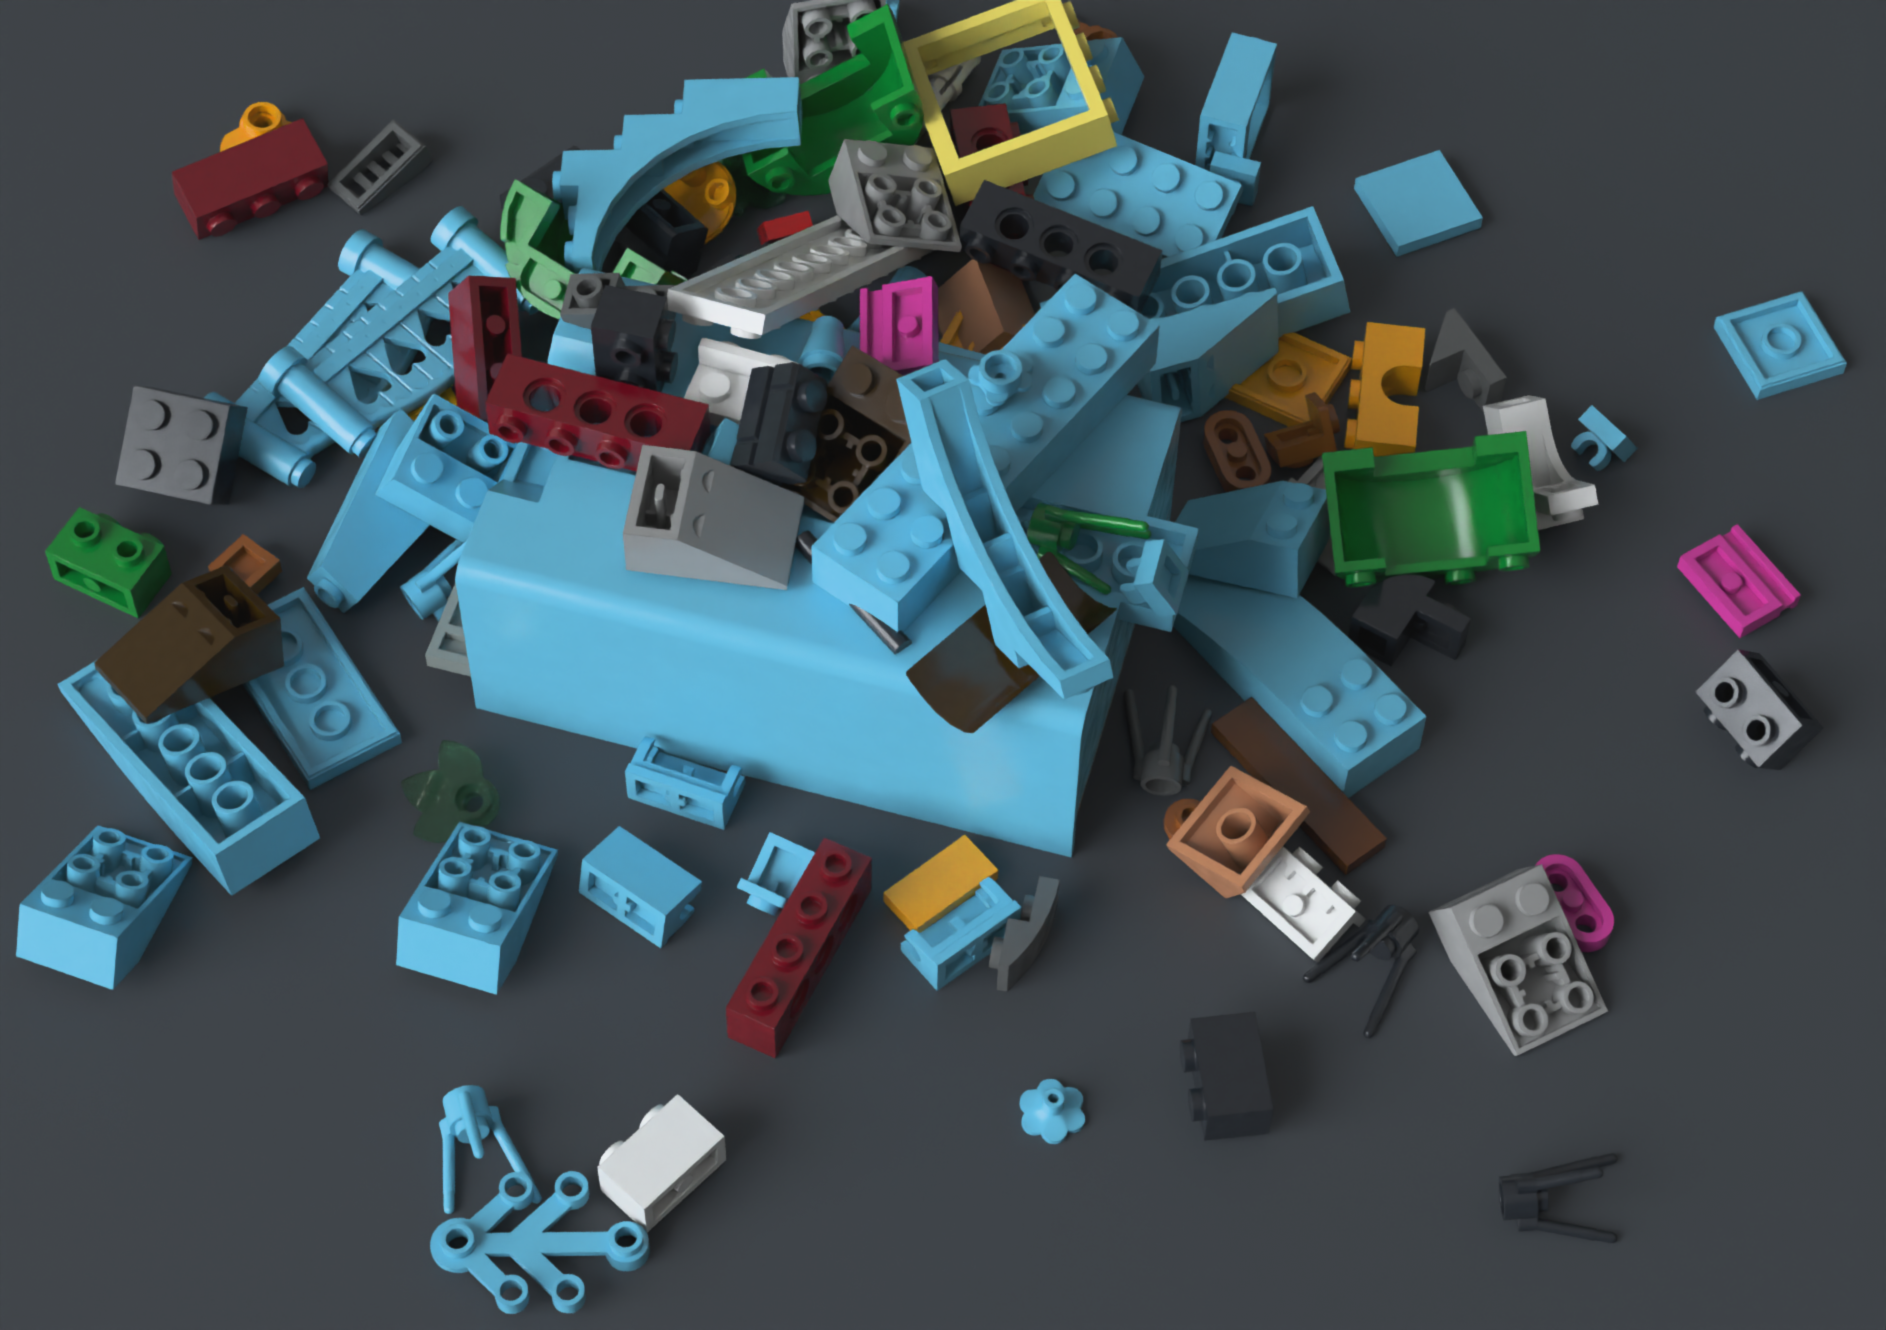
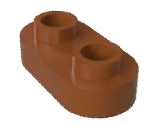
[1203,410,1271,492]

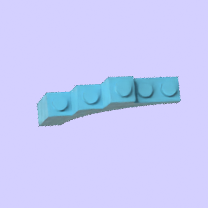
[552,77,803,274]
[896,359,1114,699]

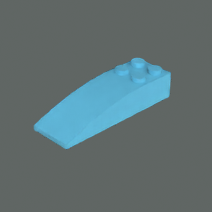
[1039,206,1350,338]
[1173,575,1427,798]
[57,659,320,896]

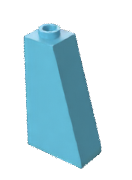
[307,408,429,613]

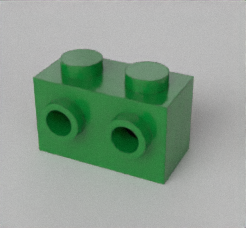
[45,507,172,619]

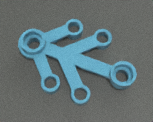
[430,1171,650,1314]

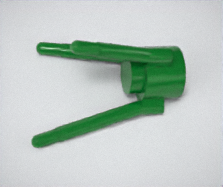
[1027,502,1151,595]

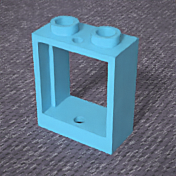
[1195,32,1277,171]

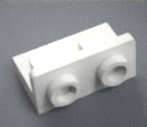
[684,338,799,426]
[1241,846,1366,962]

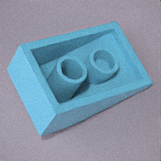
[1175,481,1330,598]

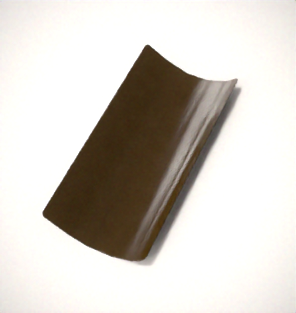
[906,552,1117,733]

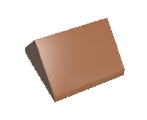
[938,259,1035,355]
[1166,766,1310,898]

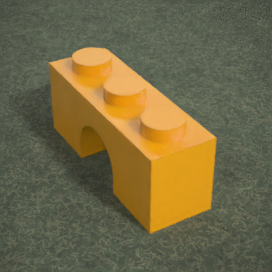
[1344,322,1425,457]

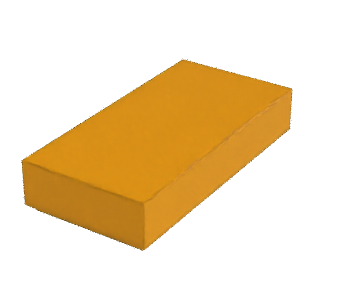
[883,835,999,933]

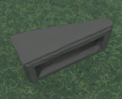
[327,119,433,216]

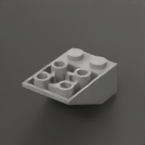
[782,0,886,84]
[828,139,962,252]
[623,445,804,590]
[1428,864,1608,1056]

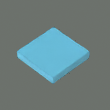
[1354,150,1483,257]
[1714,291,1847,400]

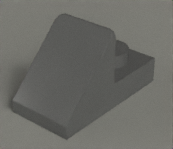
[1425,308,1507,413]

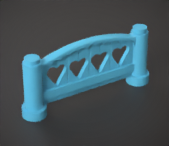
[258,206,538,458]
[204,229,454,488]

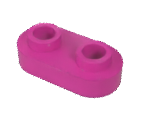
[1535,854,1614,952]

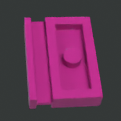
[860,276,939,376]
[1677,524,1801,638]

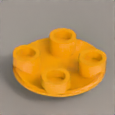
[663,161,736,244]

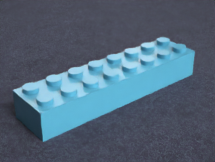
[812,274,1160,632]

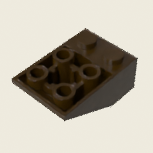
[779,345,912,522]
[94,565,284,724]

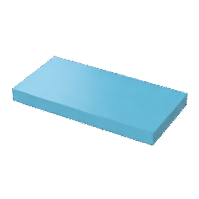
[243,587,402,790]

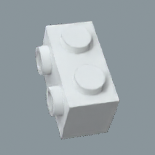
[598,1094,726,1232]

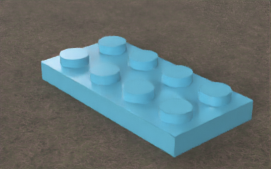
[1033,115,1244,259]

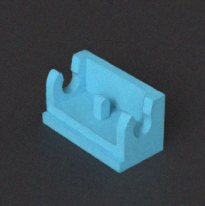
[625,736,746,830]
[579,826,702,948]
[901,877,1021,991]

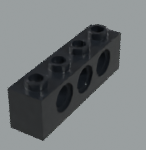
[960,180,1162,314]

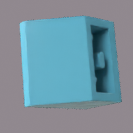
[375,394,518,543]

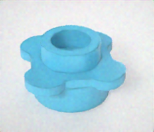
[968,350,1032,406]

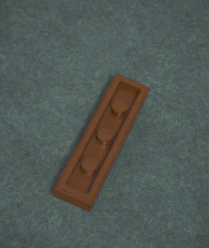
[1211,697,1387,875]

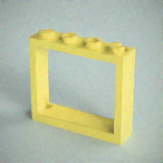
[903,0,1119,206]

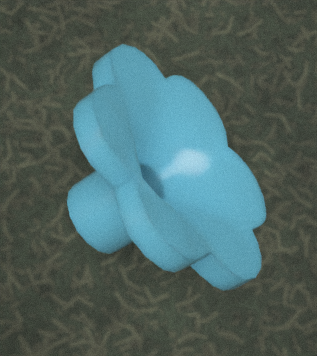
[1019,1079,1085,1144]

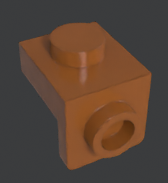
[1264,392,1340,468]

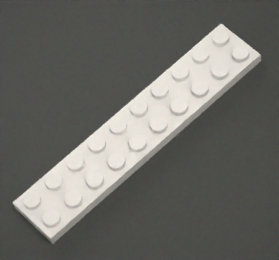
[667,215,935,339]

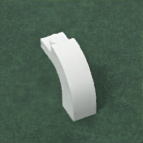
[1483,395,1598,530]

